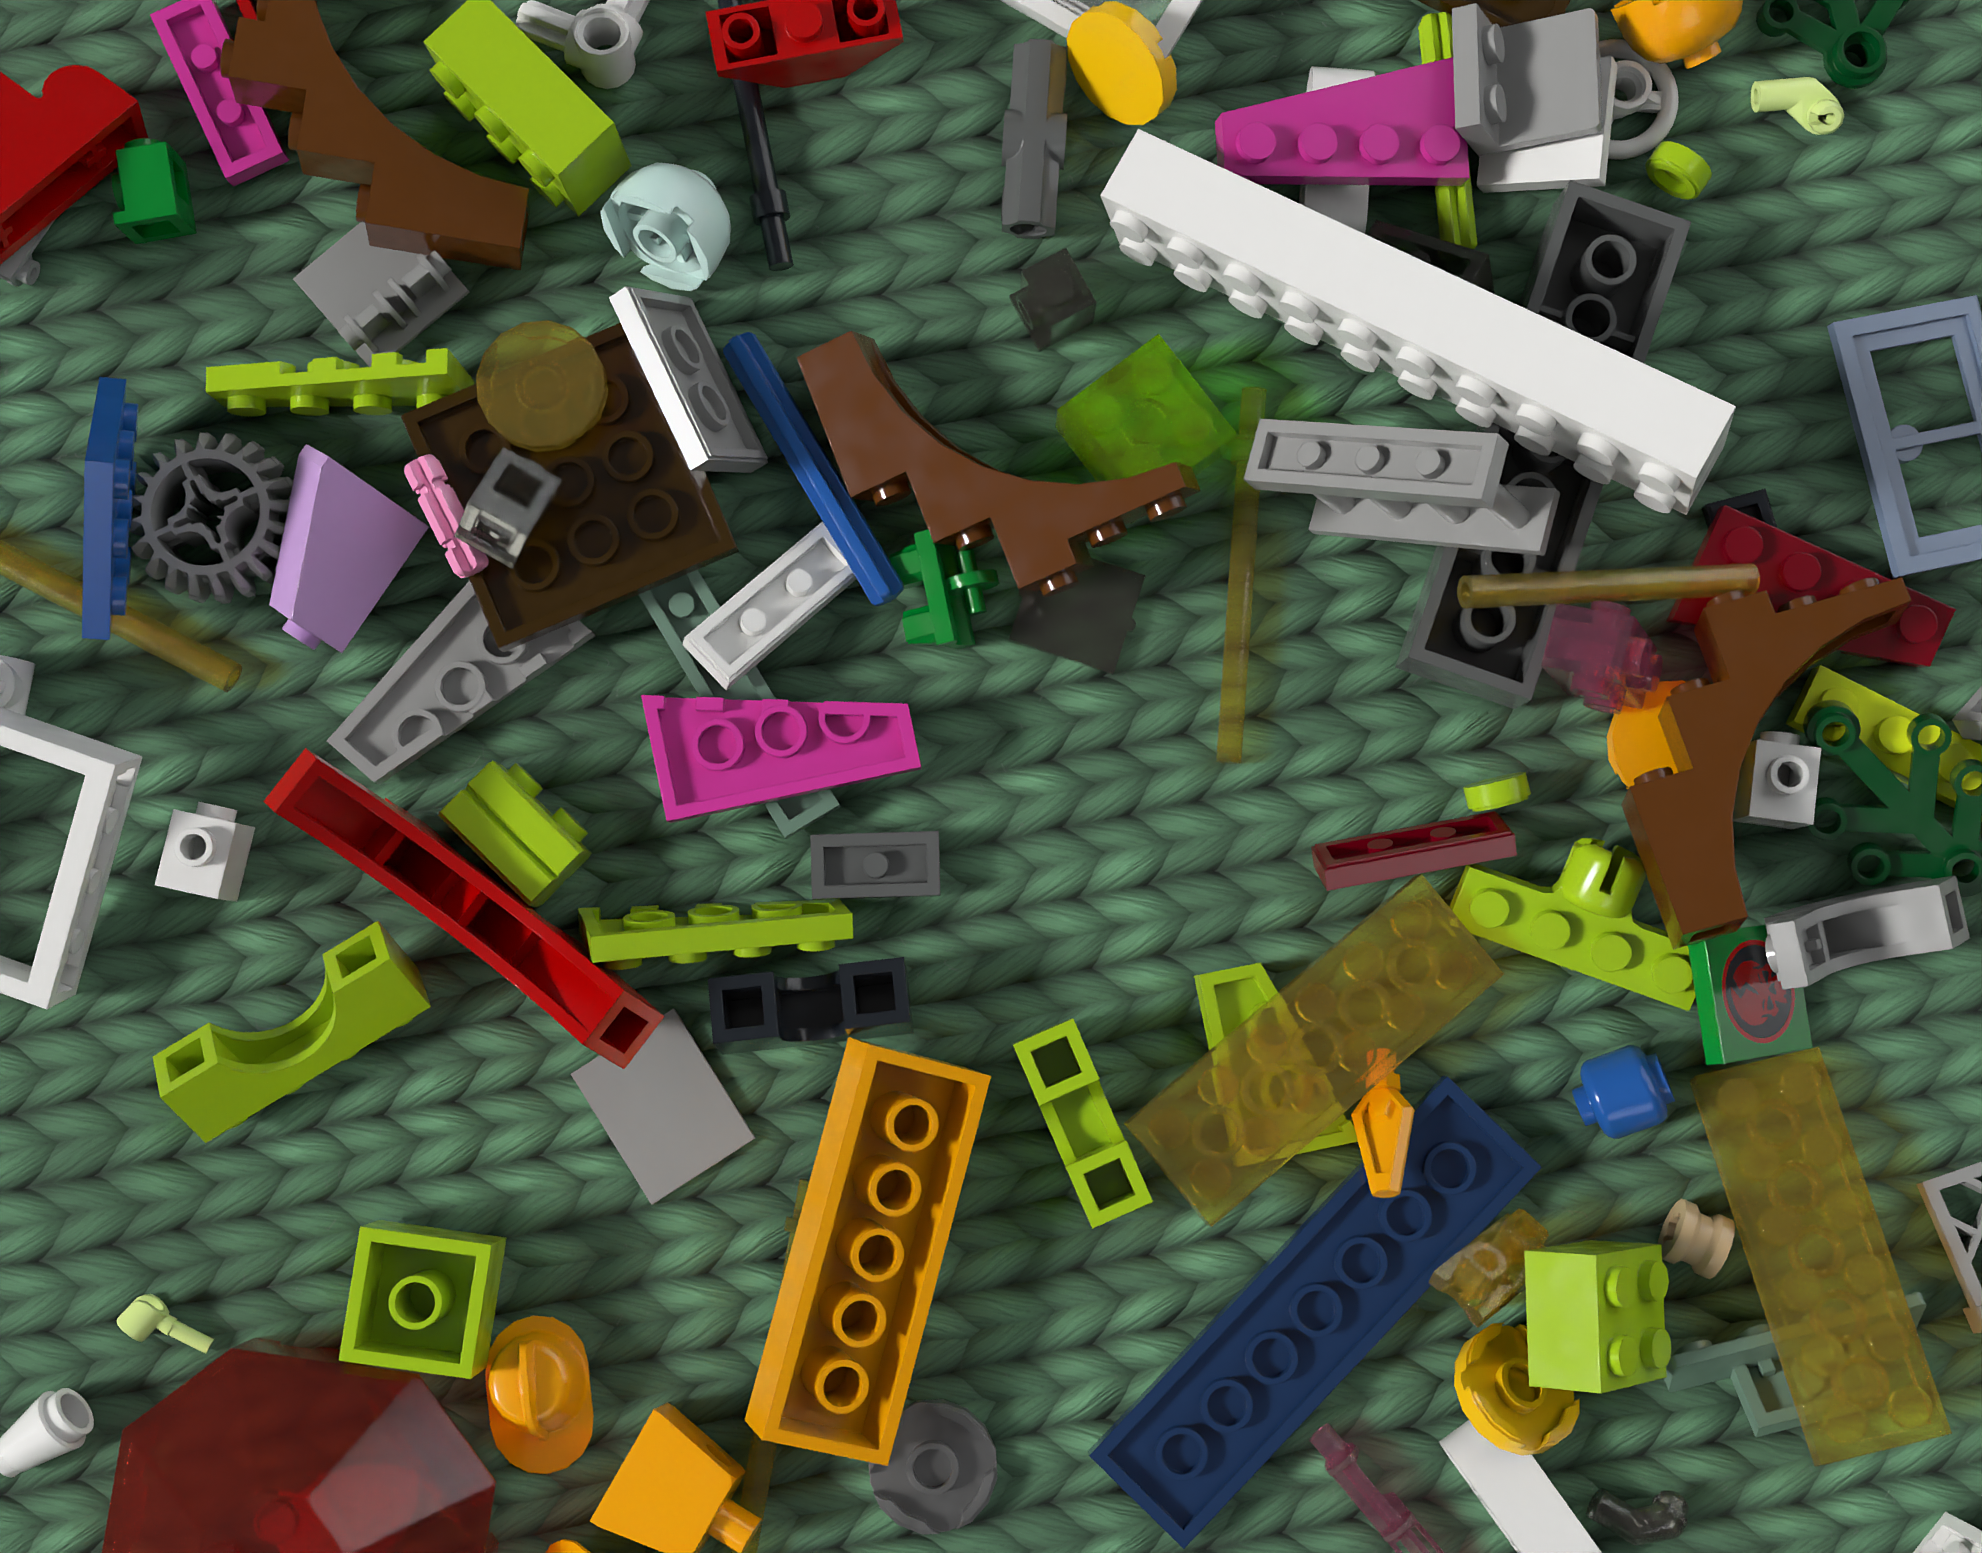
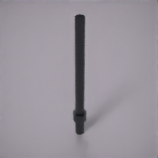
[717,0,794,271]

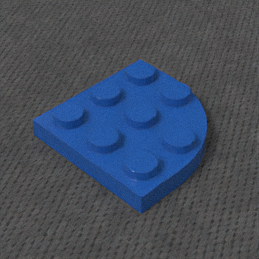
[82,377,139,640]

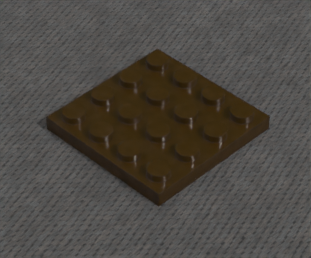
[400,323,739,652]

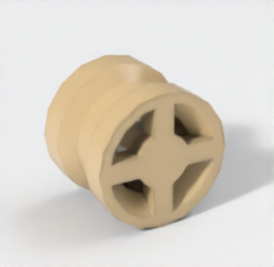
[1658,1199,1735,1279]

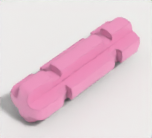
[404,454,489,578]

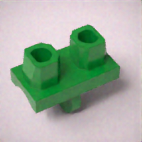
[889,530,1000,649]

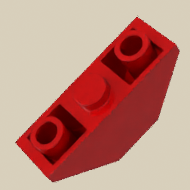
[706,0,904,88]

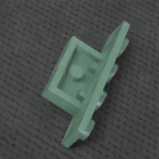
[1664,1292,1926,1437]

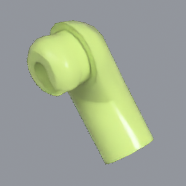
[1751,77,1844,135]

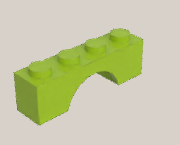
[153,921,431,1143]

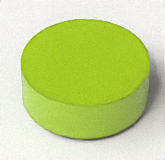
[1645,141,1712,200]
[1463,772,1531,812]

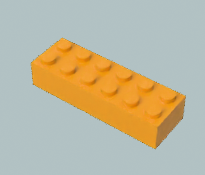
[745,1037,991,1466]

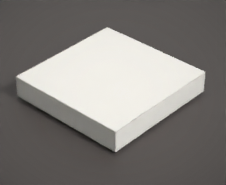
[1477,56,1618,193]

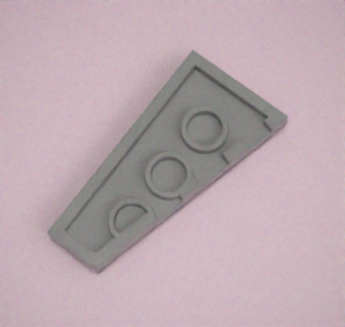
[327,581,596,785]

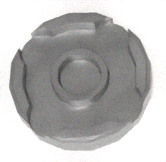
[869,1399,997,1535]

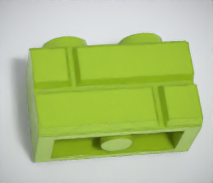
[438,760,592,908]

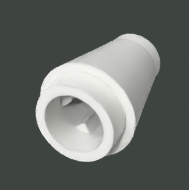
[0,1388,94,1478]

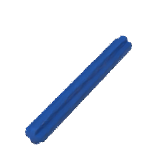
[723,332,904,606]

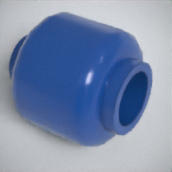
[1572,1045,1675,1139]

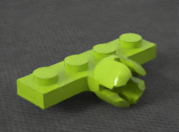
[1445,838,1696,1011]

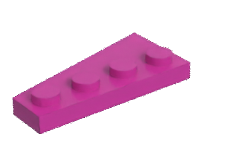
[1215,57,1470,186]
[641,695,922,823]

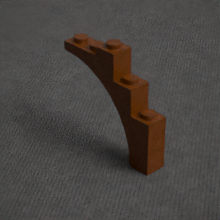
[220,0,530,271]
[797,331,1201,597]
[1621,577,1912,950]

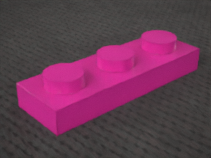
[150,0,290,187]

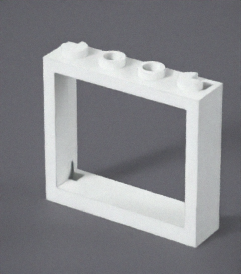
[0,707,143,1009]

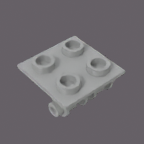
[293,222,469,367]

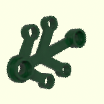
[1756,0,1910,89]
[1803,700,1982,897]

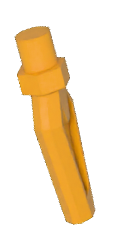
[1351,1048,1415,1198]

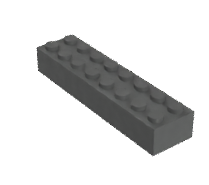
[1395,180,1691,709]

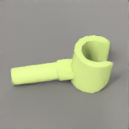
[117,1294,214,1354]

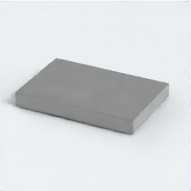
[609,286,768,473]

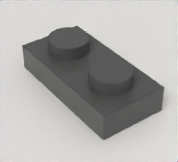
[810,831,941,900]

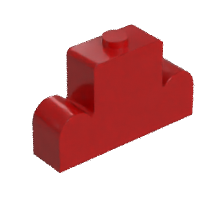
[0,65,148,265]

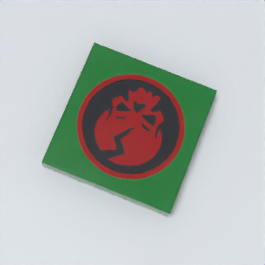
[1688,925,1813,1065]

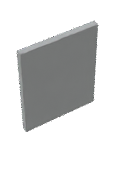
[571,1008,756,1205]

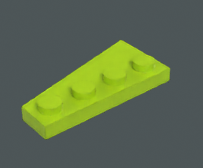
[206,348,474,416]
[578,899,853,970]

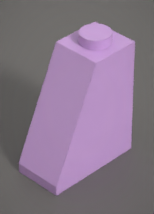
[269,444,429,653]

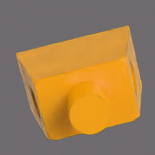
[590,1402,762,1553]

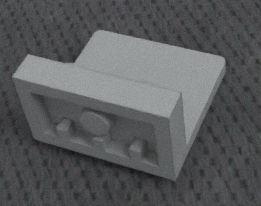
[1452,3,1602,156]

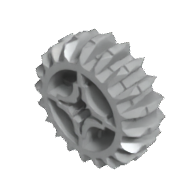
[129,432,293,604]

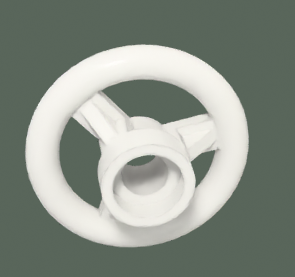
[1599,39,1678,160]

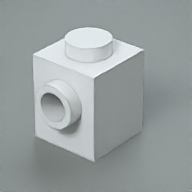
[1733,731,1821,829]
[155,802,255,902]

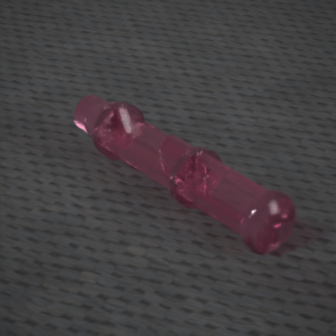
[1309,1423,1444,1553]

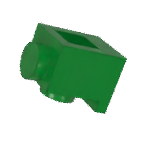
[112,138,197,244]

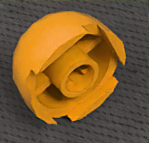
[1611,0,1743,69]

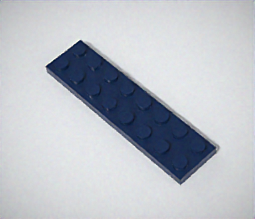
[1088,1076,1542,1549]

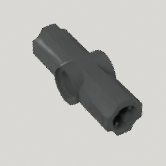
[1001,39,1068,239]

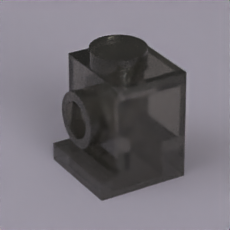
[1009,248,1097,352]
[454,447,561,569]

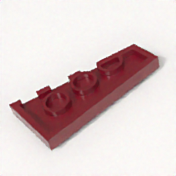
[1667,505,1956,668]

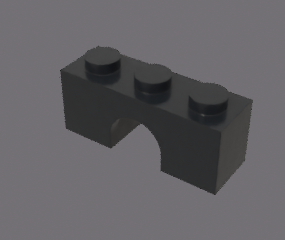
[708,957,914,1055]

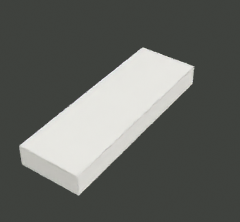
[682,521,856,690]

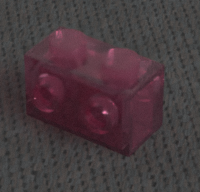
[1541,601,1663,714]

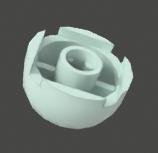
[601,163,731,291]

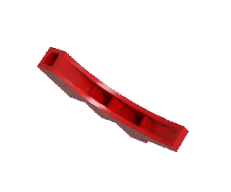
[263,748,665,1069]

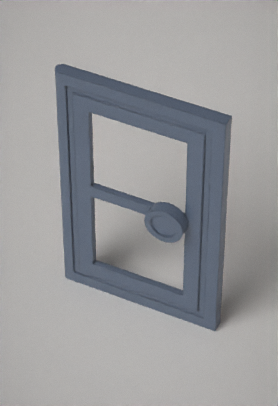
[1827,295,1982,579]

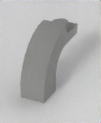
[1764,876,1970,990]

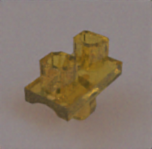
[1429,1208,1549,1328]

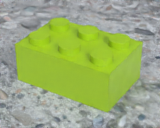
[423,0,632,217]

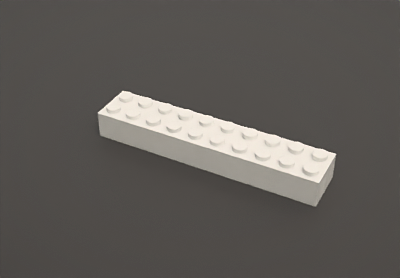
[1100,129,1736,515]

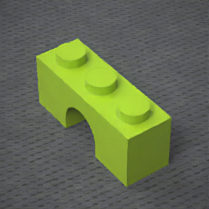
[1012,1018,1153,1229]

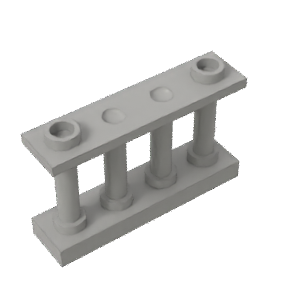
[1243,419,1560,556]

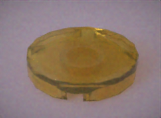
[476,320,608,452]

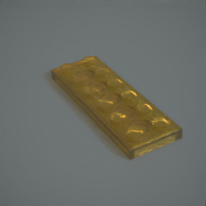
[1124,874,1504,1227]
[1689,1047,1952,1467]

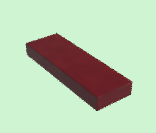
[1311,811,1517,891]

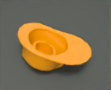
[485,1315,594,1474]

